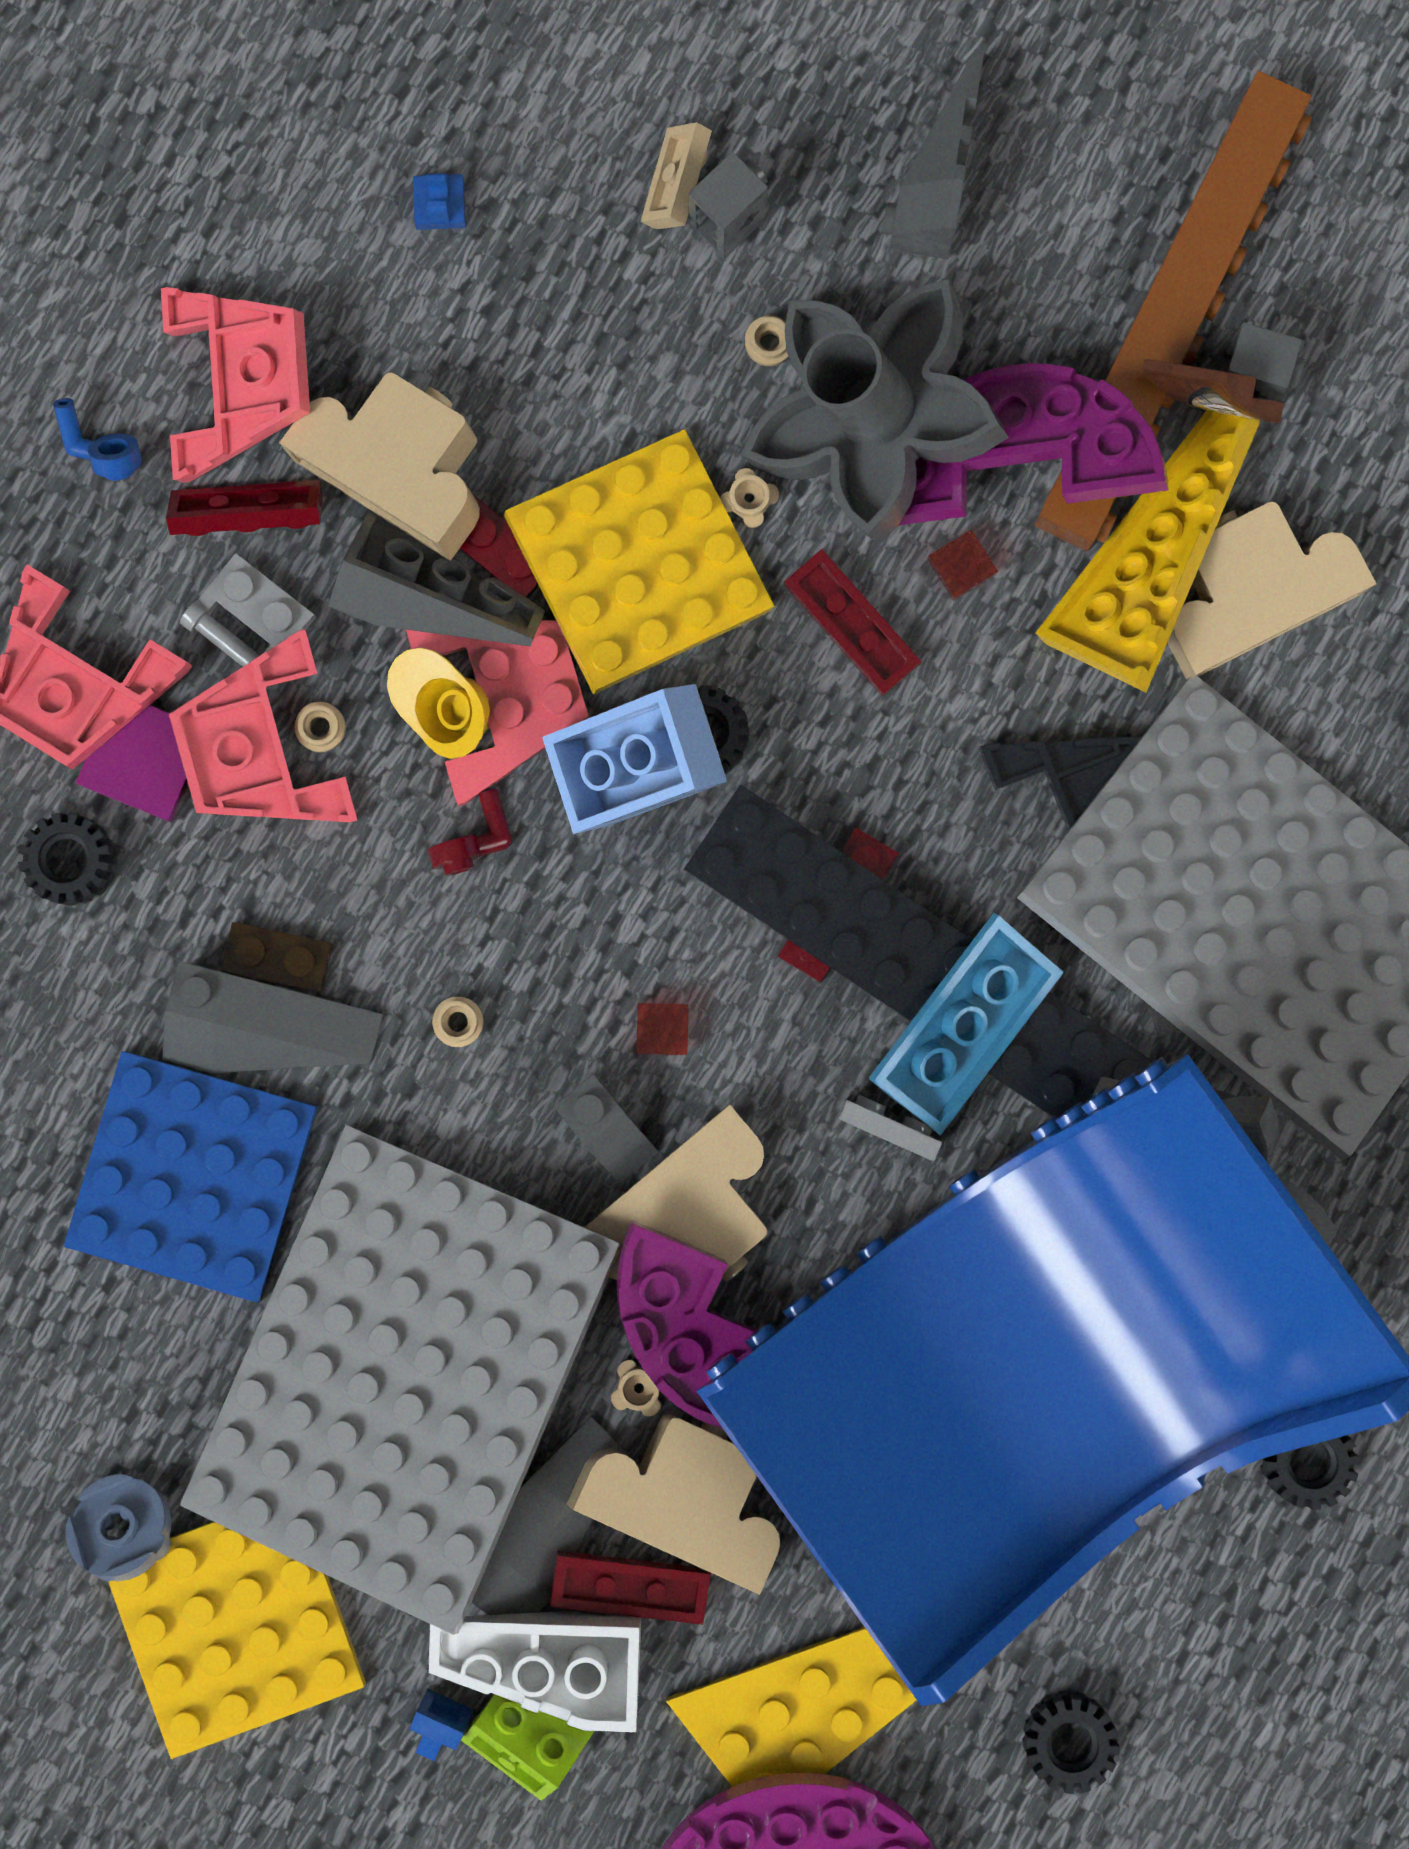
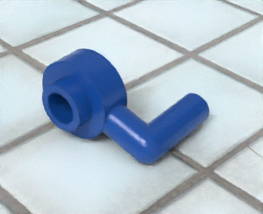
[53,398,142,481]

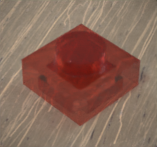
[927,529,998,601]
[636,1003,689,1055]

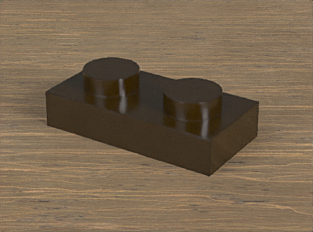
[221,922,333,993]

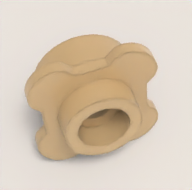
[720,468,779,528]
[611,1360,661,1416]

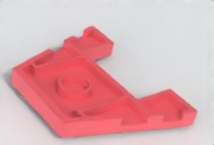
[161,287,310,483]
[0,564,192,770]
[406,620,589,806]
[169,629,357,822]

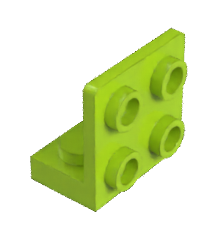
[461,1694,594,1801]

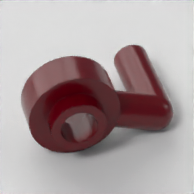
[427,789,512,876]

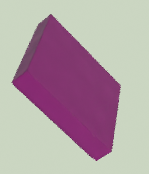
[75,705,188,823]

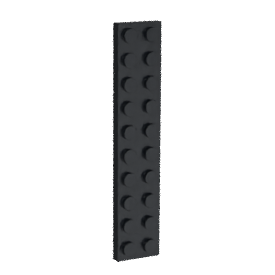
[683,784,1153,1117]

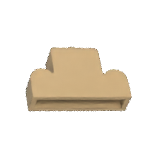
[279,373,480,561]
[1168,502,1376,679]
[584,1104,767,1282]
[567,1414,780,1595]

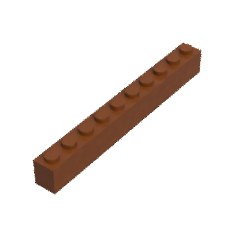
[1034,70,1312,552]

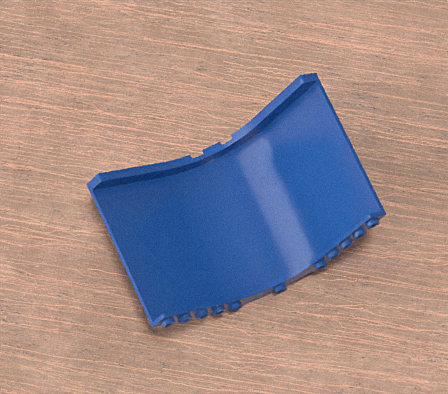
[696,1054,1409,1706]

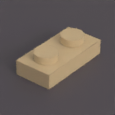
[641,122,712,229]

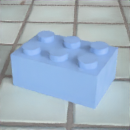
[542,684,727,834]

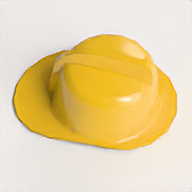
[387,647,490,759]

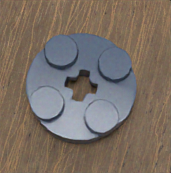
[65,1474,171,1581]

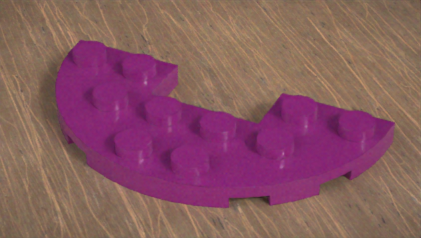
[899,363,1169,525]
[617,1220,758,1429]
[661,1773,936,1849]

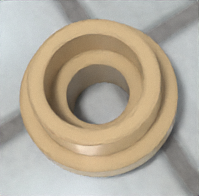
[745,315,789,366]
[294,702,346,752]
[432,997,484,1047]

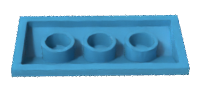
[869,913,1064,1135]

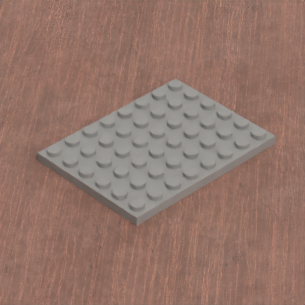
[1017,676,1409,1160]
[180,1125,623,1635]

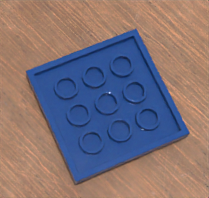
[63,1051,318,1303]

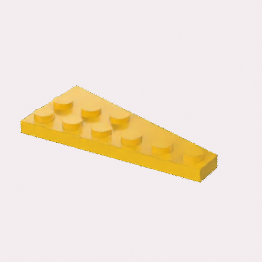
[1036,410,1260,693]
[666,1626,917,1787]

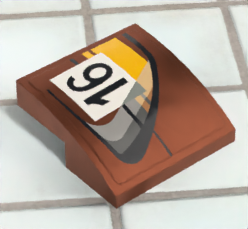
[1143,358,1284,423]

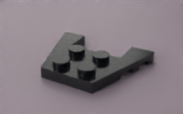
[979,736,1140,931]

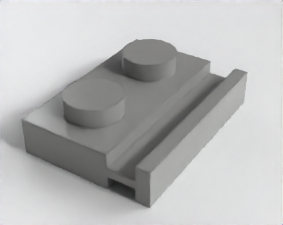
[836,1095,942,1161]

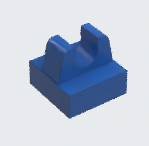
[413,173,466,230]
[409,1689,474,1761]

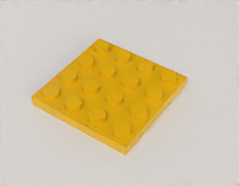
[504,429,775,695]
[108,1521,366,1759]

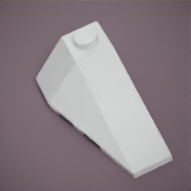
[429,1610,641,1732]

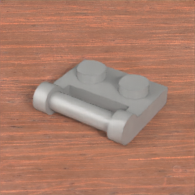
[180,553,316,667]

